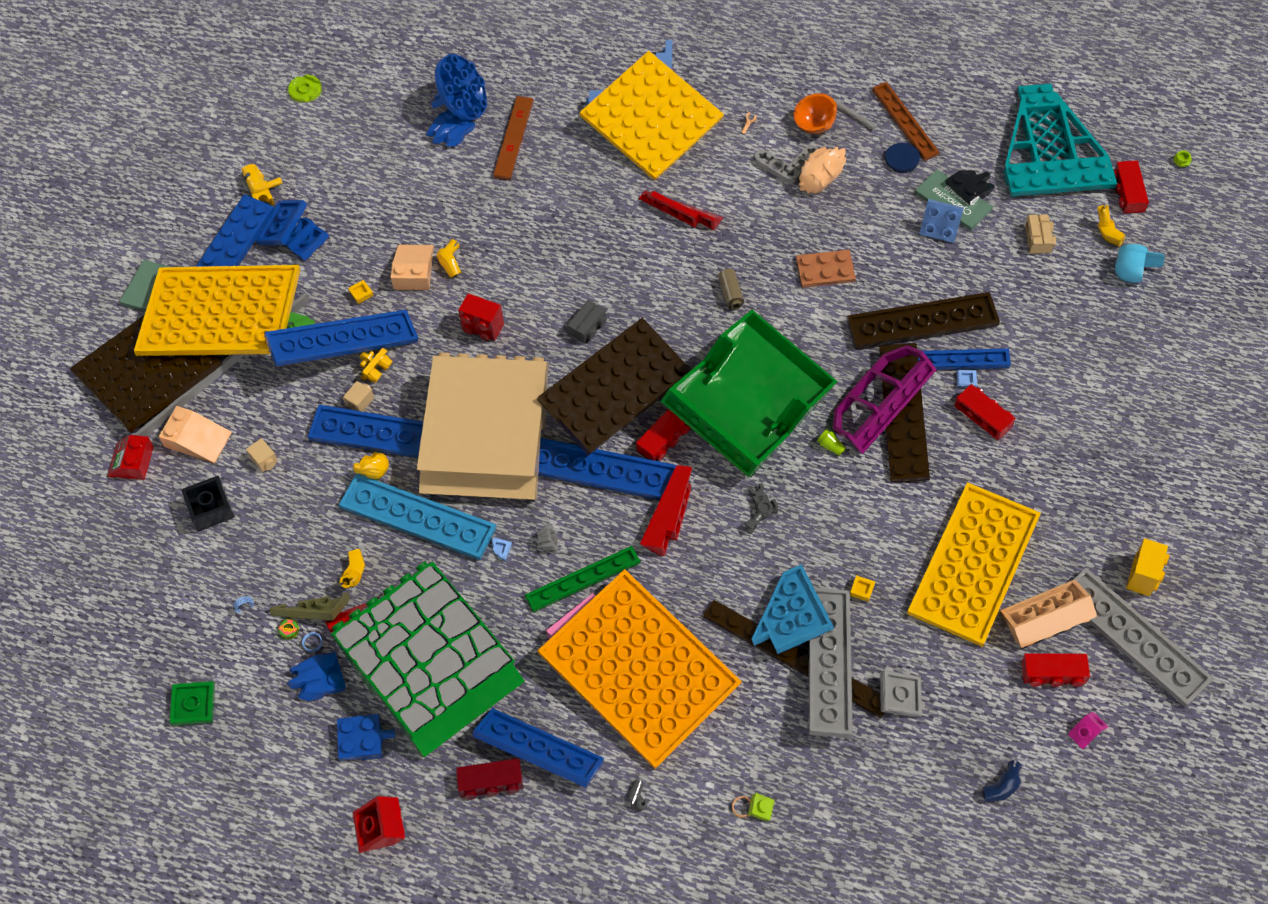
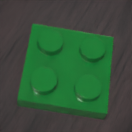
[170,681,215,726]

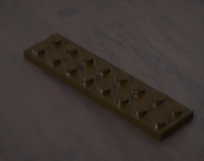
[847,292,1000,350]
[879,342,930,482]

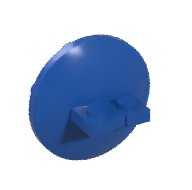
[430,54,487,121]

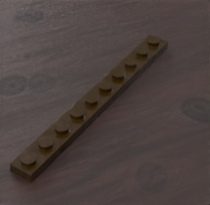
[703,600,885,719]

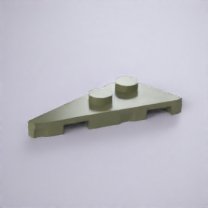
[269,592,350,621]

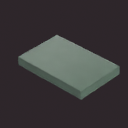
[119,260,169,312]

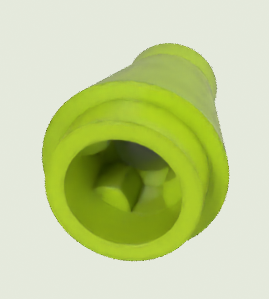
[817,429,846,456]

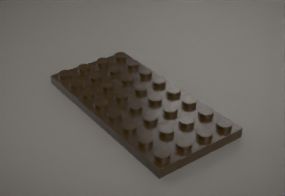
[537,317,691,456]

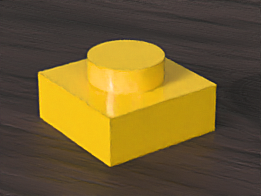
[348,280,374,304]
[850,575,875,602]

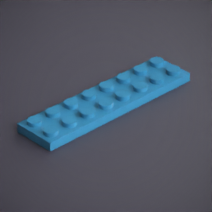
[339,473,497,560]

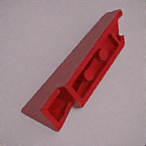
[638,190,724,230]
[640,465,692,556]

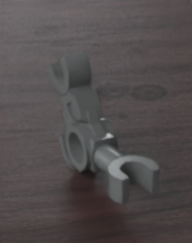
[745,483,778,534]

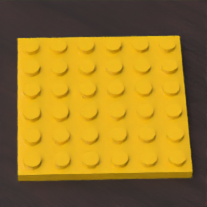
[579,51,724,180]

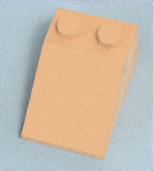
[391,245,434,290]
[159,406,232,464]

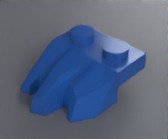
[426,109,476,147]
[285,217,329,261]
[286,652,346,701]

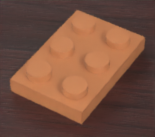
[796,250,856,288]

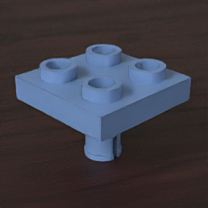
[919,199,964,243]

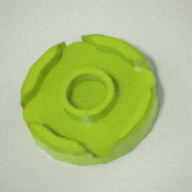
[288,75,322,103]

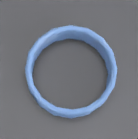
[233,596,254,613]
[302,632,323,652]

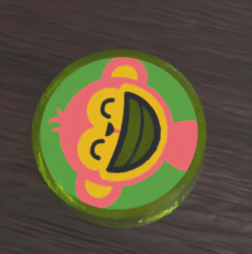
[278,619,299,640]

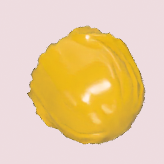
[353,452,389,480]

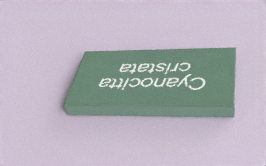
[915,170,993,231]

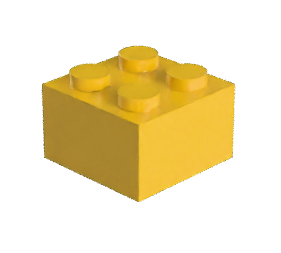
[1126,538,1170,596]

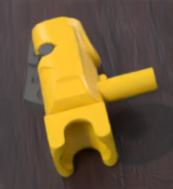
[241,164,283,206]

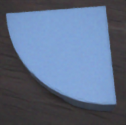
[492,537,512,561]

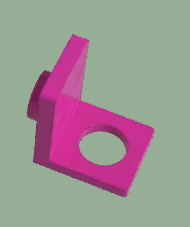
[1068,712,1108,749]

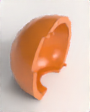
[793,93,837,134]

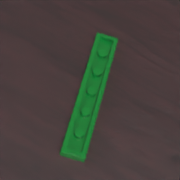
[525,546,641,613]

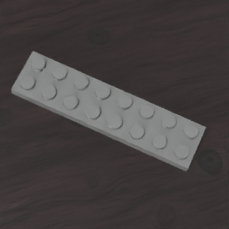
[1073,568,1214,708]
[809,588,853,738]

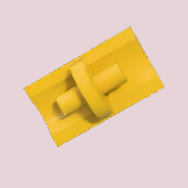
[359,348,393,383]

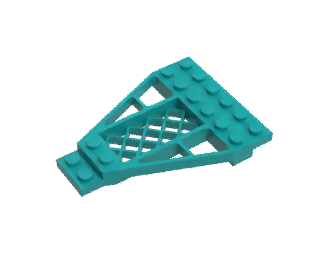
[1003,83,1117,197]

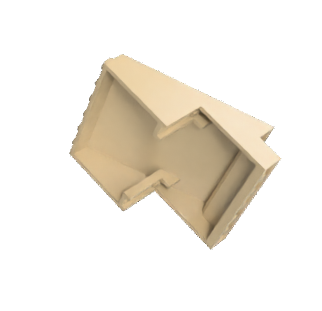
[417,352,549,500]

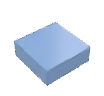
[957,370,977,389]

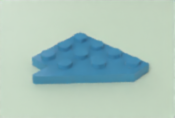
[752,564,834,654]

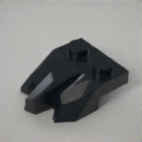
[945,170,995,205]

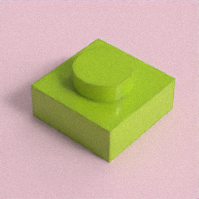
[748,793,774,821]

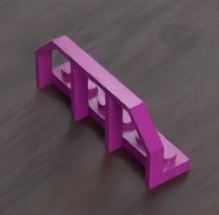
[833,345,937,454]

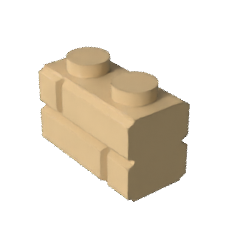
[1025,214,1056,254]

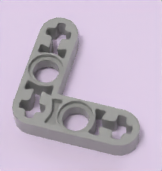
[755,145,818,183]

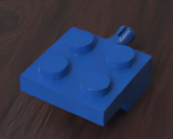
[337,714,396,761]

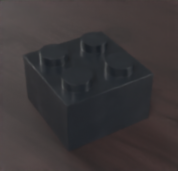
[181,476,235,531]

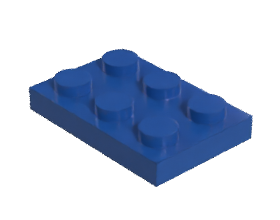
[255,200,307,245]

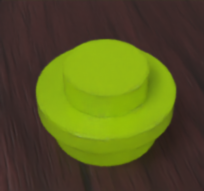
[1173,150,1192,167]

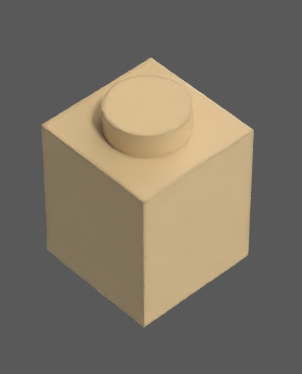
[343,381,374,412]
[246,438,278,472]

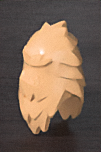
[799,147,846,194]

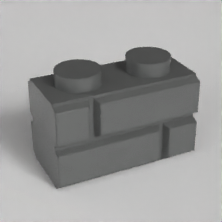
[566,300,607,344]

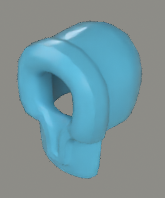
[1115,244,1165,283]

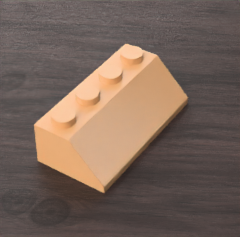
[1000,579,1097,648]

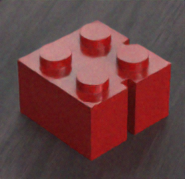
[458,293,504,341]

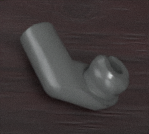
[628,780,647,812]

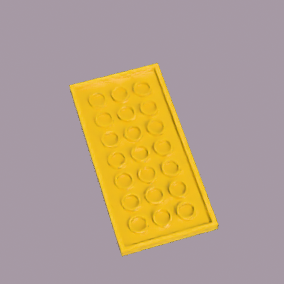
[907,482,1041,647]

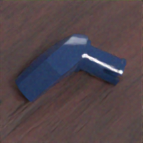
[983,760,1022,803]

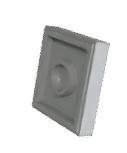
[880,670,922,718]

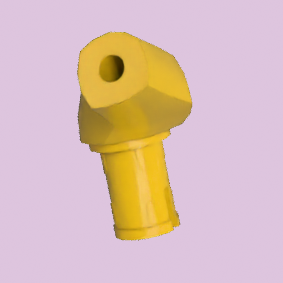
[1097,205,1125,246]
[437,239,461,278]
[340,549,365,588]

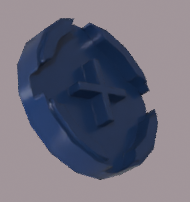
[885,143,920,173]

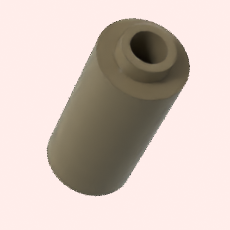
[718,269,744,310]

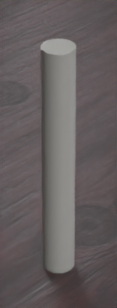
[835,99,877,131]

